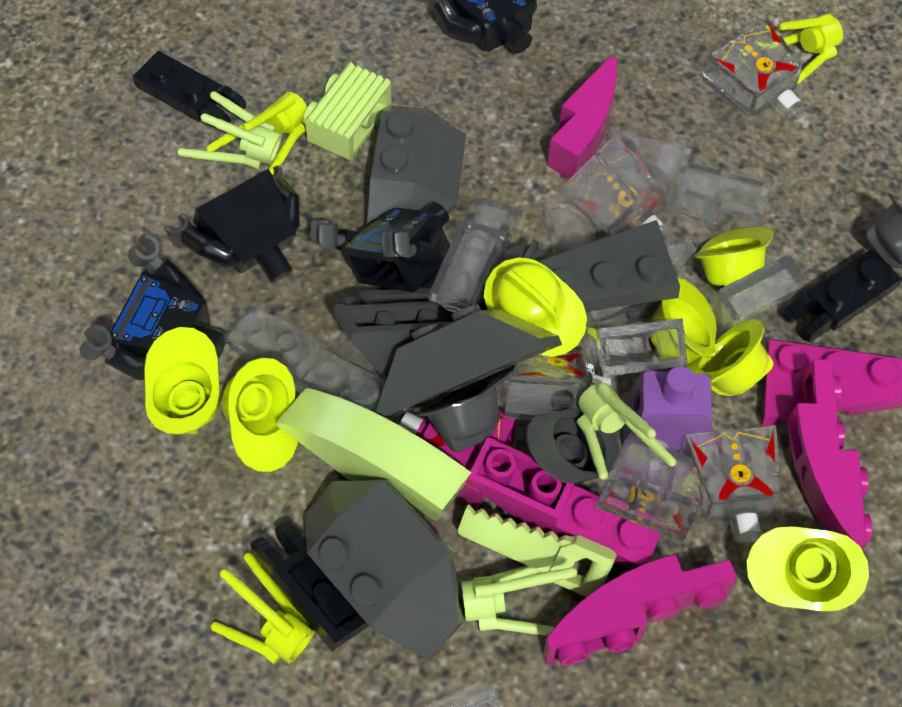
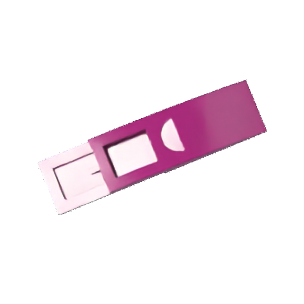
[787,359,872,550]
[467,436,664,570]
[543,554,737,666]

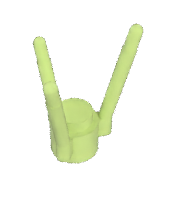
[177,91,282,170]
[577,383,677,480]
[461,565,577,636]

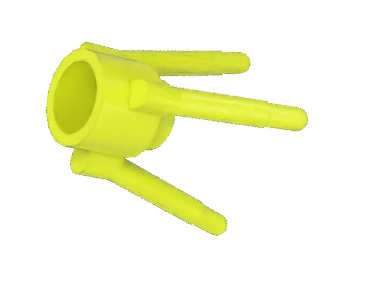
[739,13,843,84]
[206,92,307,175]
[210,553,315,665]

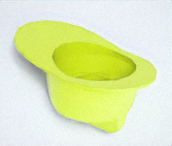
[694,227,774,296]
[484,257,587,357]
[647,278,717,366]
[678,319,774,396]
[144,327,220,435]
[221,358,298,472]
[746,526,869,611]

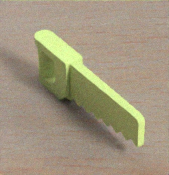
[458,505,617,597]

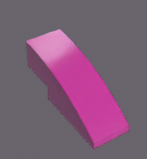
[547,56,617,182]

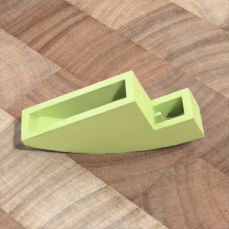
[276,388,471,522]

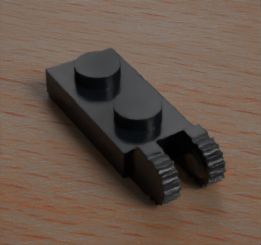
[132,51,247,131]
[782,249,902,343]
[250,522,369,651]

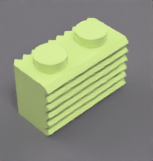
[303,62,392,160]

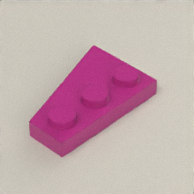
[761,339,902,427]

